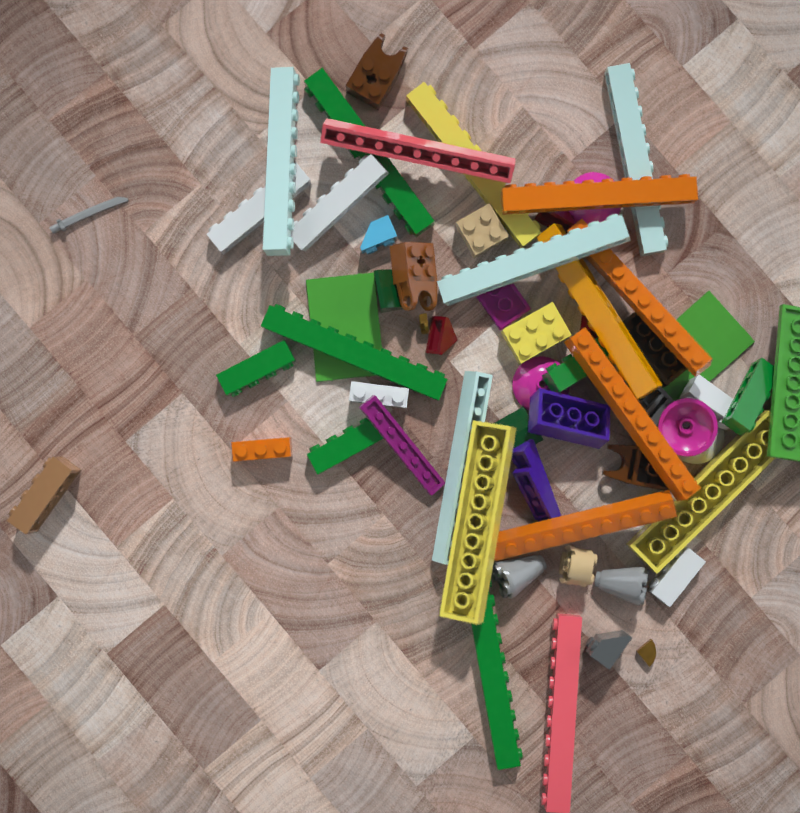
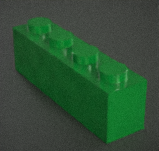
[542,337,610,393]
[216,340,296,397]
[722,357,774,436]
[307,417,384,475]

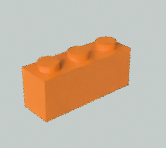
[231,437,293,461]

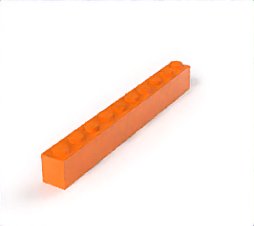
[501,174,698,215]
[567,219,712,378]
[564,327,701,501]
[494,490,677,561]

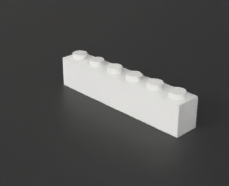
[291,154,389,251]
[207,162,312,255]

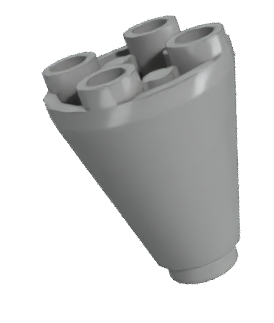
[491,555,547,599]
[595,567,649,606]

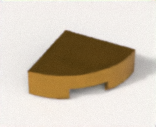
[419,313,429,335]
[636,639,656,667]

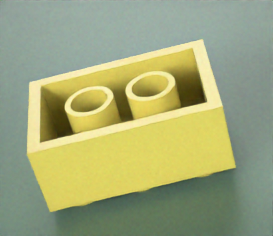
[501,302,571,365]

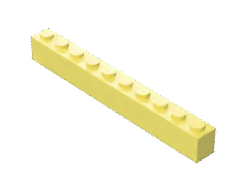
[406,82,541,248]

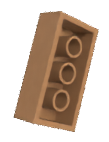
[7,456,81,534]

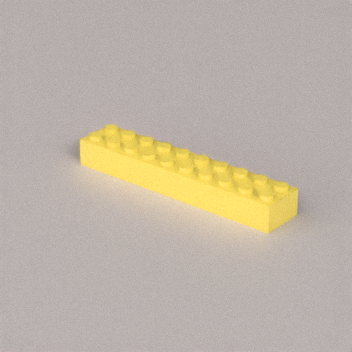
[626,410,775,574]
[439,420,517,624]

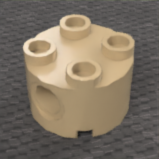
[559,545,598,587]

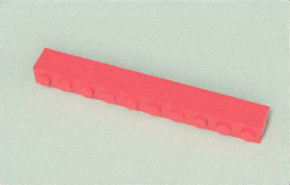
[320,118,515,184]
[541,613,582,813]

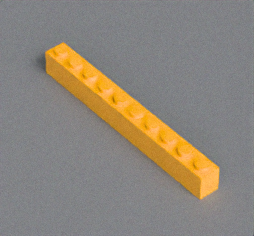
[536,223,663,399]

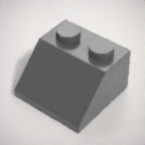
[585,630,632,670]

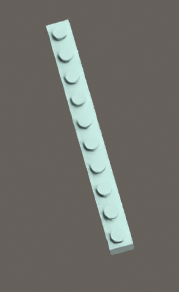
[604,63,668,257]
[263,67,300,256]
[437,214,631,306]
[432,371,493,565]

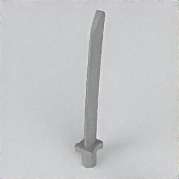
[50,197,129,234]

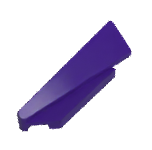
[511,439,561,521]

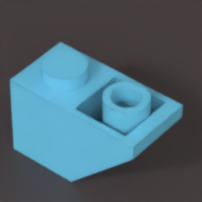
[360,215,397,255]

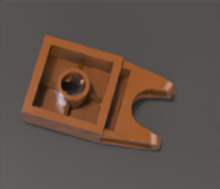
[390,242,437,311]

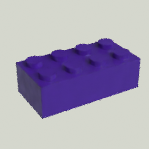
[528,388,610,449]

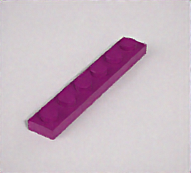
[359,395,445,496]

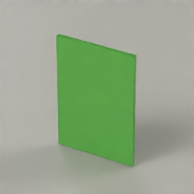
[306,273,382,382]
[661,291,755,401]

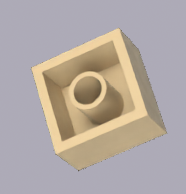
[455,203,509,259]

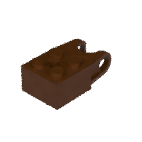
[345,33,408,111]
[602,444,670,491]

